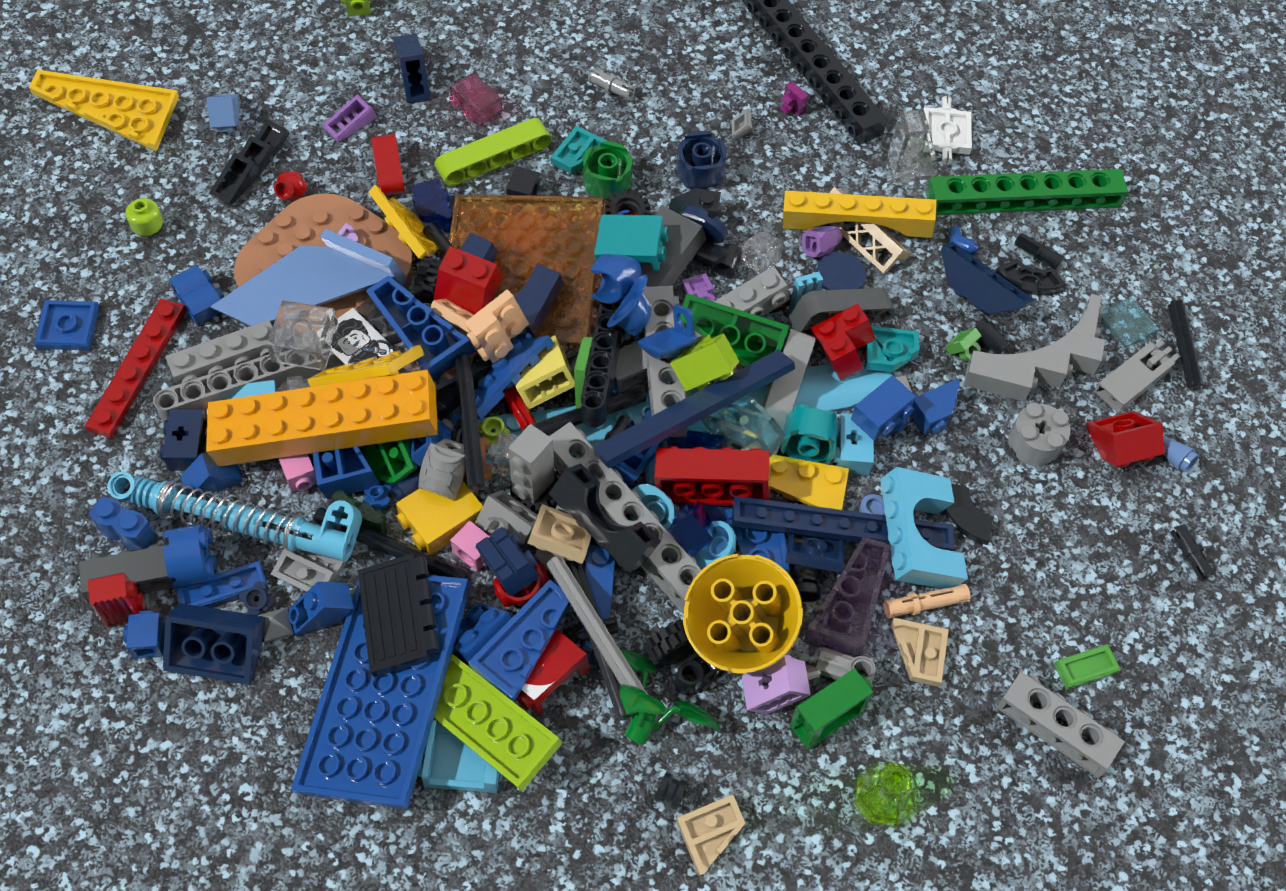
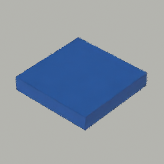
[34,300,100,351]

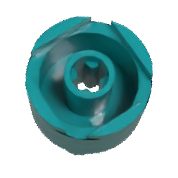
[781,404,839,463]

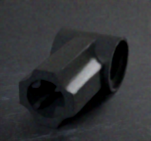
[692,240,744,278]

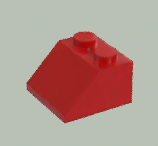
[434,246,503,315]
[1086,411,1165,467]

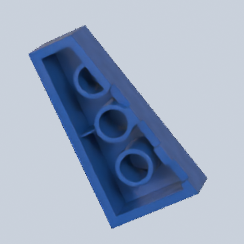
[366,276,476,381]

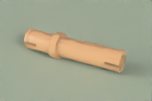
[883,584,970,618]

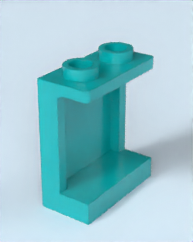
[594,215,669,272]

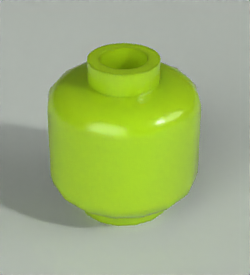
[125,198,163,236]

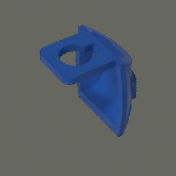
[637,304,697,359]

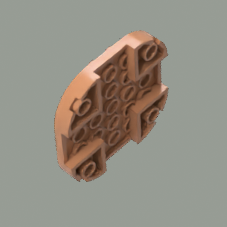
[234,194,414,343]

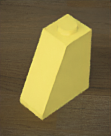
[516,335,575,409]

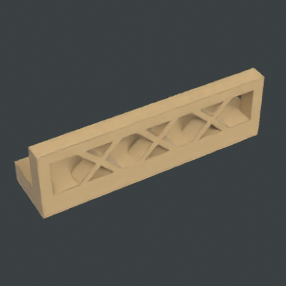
[829,187,911,274]

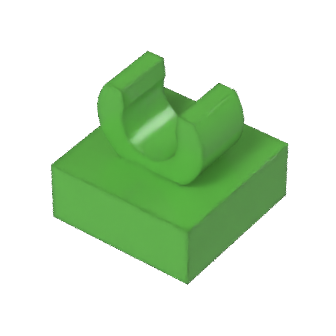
[944,327,981,361]

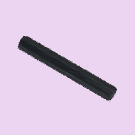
[1168,299,1203,390]

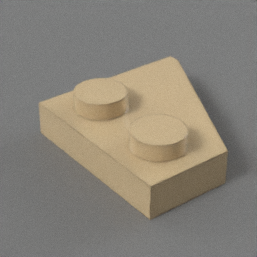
[891,618,949,687]
[675,794,745,876]

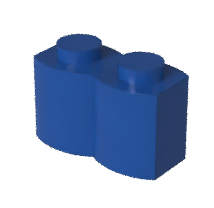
[168,265,224,325]
[88,497,156,551]

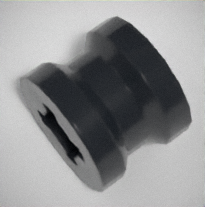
[654,772,689,810]

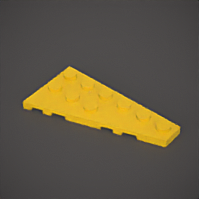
[29,70,179,152]

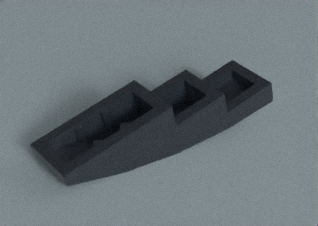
[209,120,290,205]

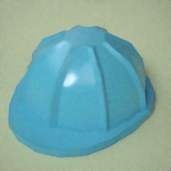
[630,484,675,531]
[689,521,736,569]

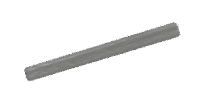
[547,556,648,695]

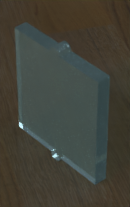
[1101,297,1159,348]

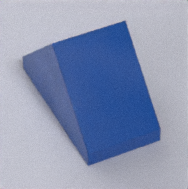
[181,453,243,498]

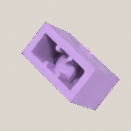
[742,655,811,714]

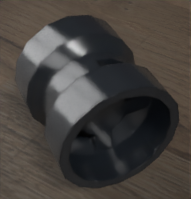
[793,565,822,602]

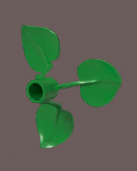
[619,649,722,744]

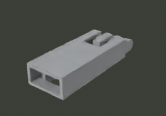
[1094,340,1181,413]

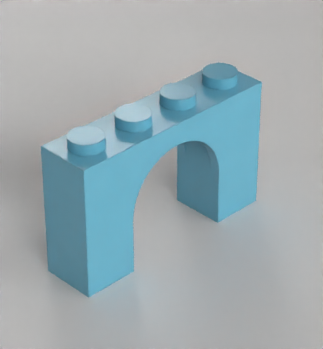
[880,467,968,589]

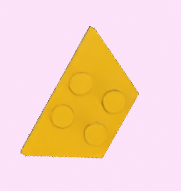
[368,185,439,259]

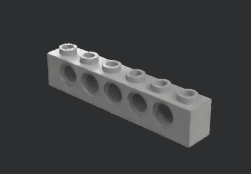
[643,286,692,437]

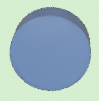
[859,494,885,515]

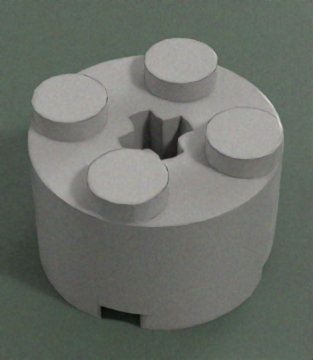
[1008,403,1070,466]

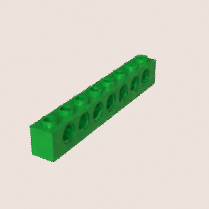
[926,169,1128,215]

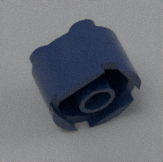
[676,131,727,189]

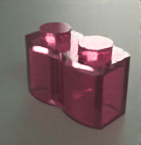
[449,73,503,125]

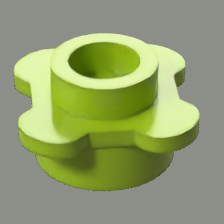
[478,416,510,446]

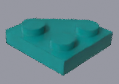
[865,326,919,372]

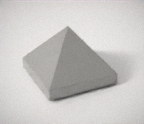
[731,108,753,140]
[259,607,294,642]

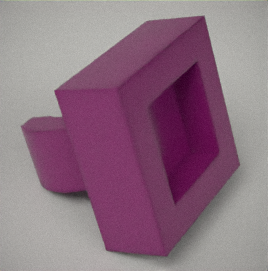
[779,81,809,116]

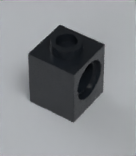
[506,166,540,207]

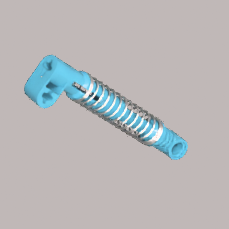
[107,472,362,562]

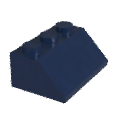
[163,603,265,685]

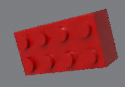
[654,446,771,506]

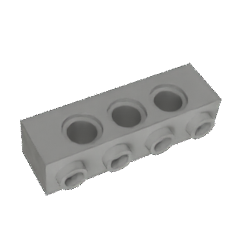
[996,671,1125,778]

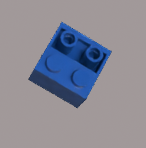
[452,603,512,674]

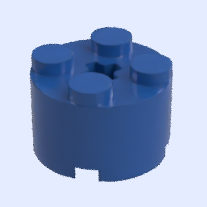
[163,524,218,587]

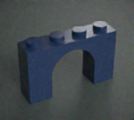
[460,232,565,337]

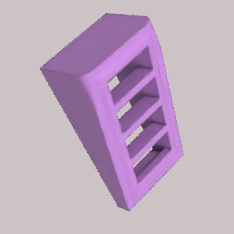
[322,94,377,142]

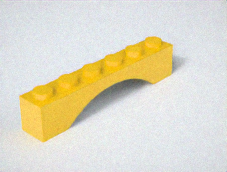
[783,191,936,238]

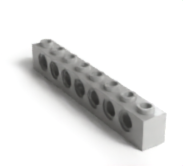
[549,422,701,614]

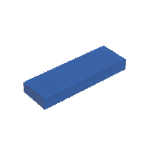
[175,560,269,608]

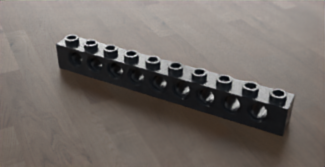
[742,0,887,145]

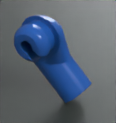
[948,225,978,255]

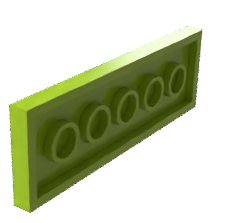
[434,654,563,791]

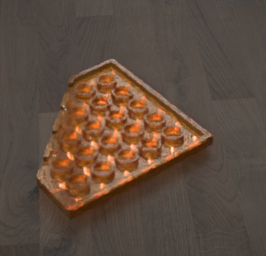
[449,195,605,346]

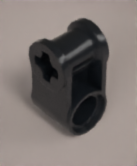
[675,653,727,695]

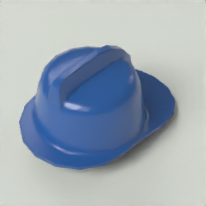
[607,275,651,336]

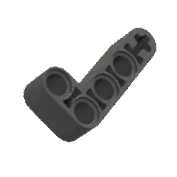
[789,288,895,337]

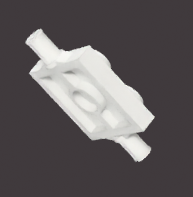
[922,96,972,165]

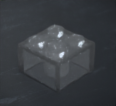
[266,300,339,371]

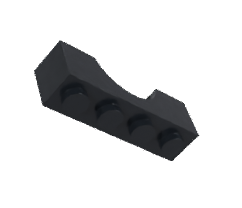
[549,463,661,572]

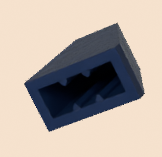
[393,33,431,103]

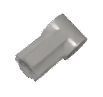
[816,647,876,685]

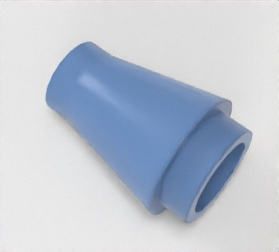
[1163,436,1199,472]

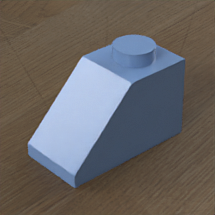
[206,94,239,132]

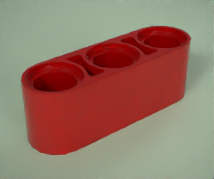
[371,134,405,196]

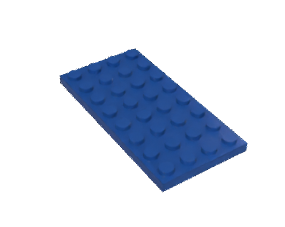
[291,575,471,810]

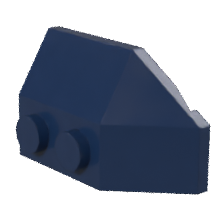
[941,242,1035,314]

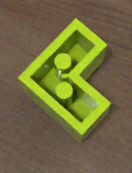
[670,333,739,391]

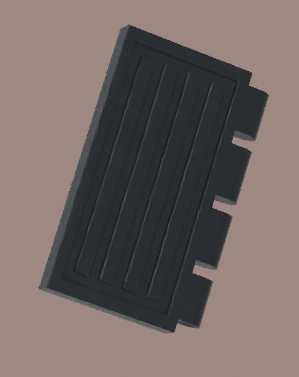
[358,554,440,677]

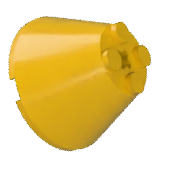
[683,554,803,673]

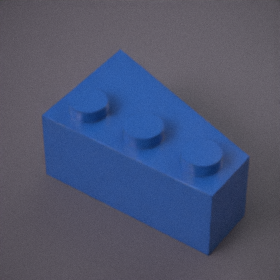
[313,446,381,500]

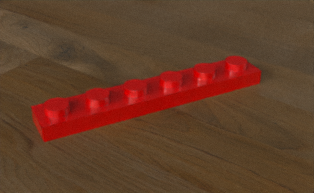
[85,298,186,439]

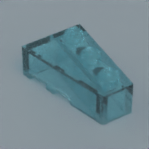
[700,395,786,457]

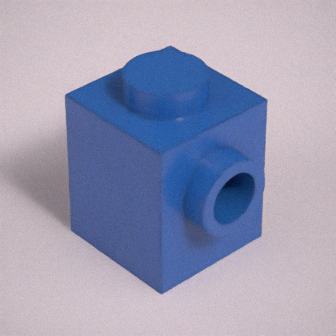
[123,611,165,659]

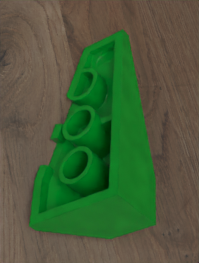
[680,293,789,367]

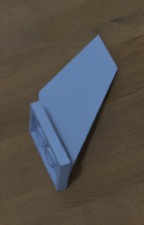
[210,228,407,326]

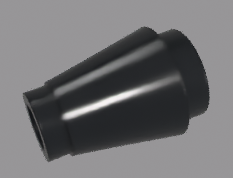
[974,318,1009,354]

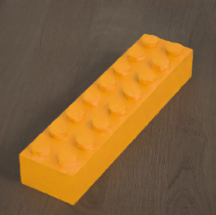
[206,370,438,466]

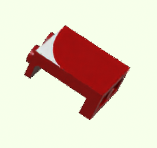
[516,629,590,715]

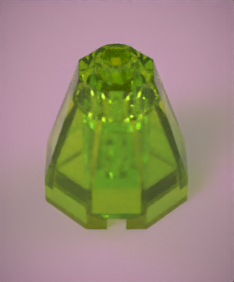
[854,761,918,828]

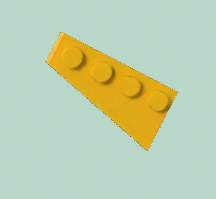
[307,345,424,387]
[741,449,849,510]

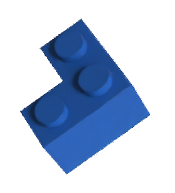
[851,375,916,441]

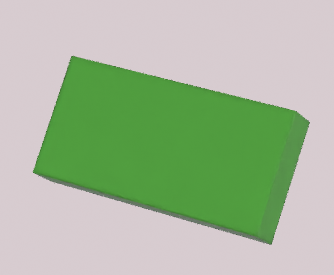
[1054,644,1121,690]

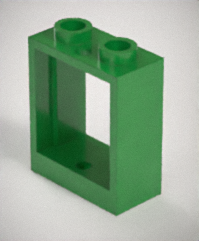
[790,668,873,750]

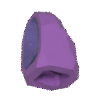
[802,226,842,257]

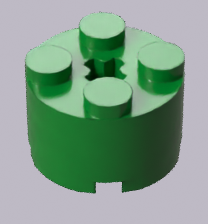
[583,141,633,199]

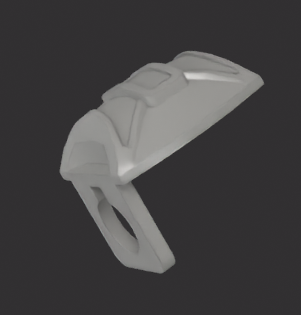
[418,439,465,500]

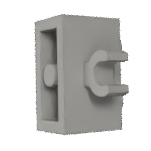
[475,490,537,552]

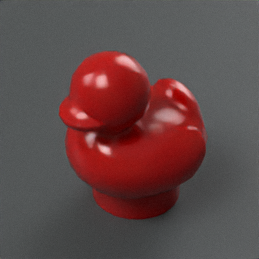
[274,171,307,201]

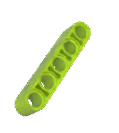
[434,118,552,186]

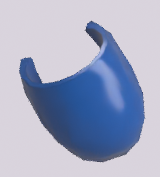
[591,254,642,304]

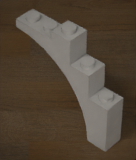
[963,294,1107,401]

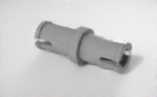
[588,68,635,100]

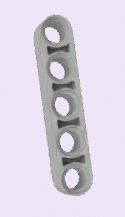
[749,328,816,455]

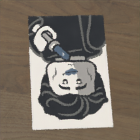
[315,308,397,364]

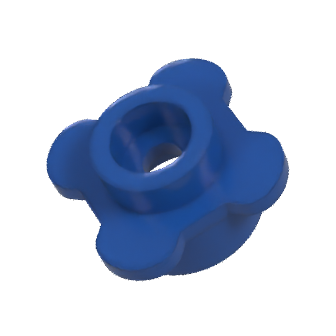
[362,484,391,511]

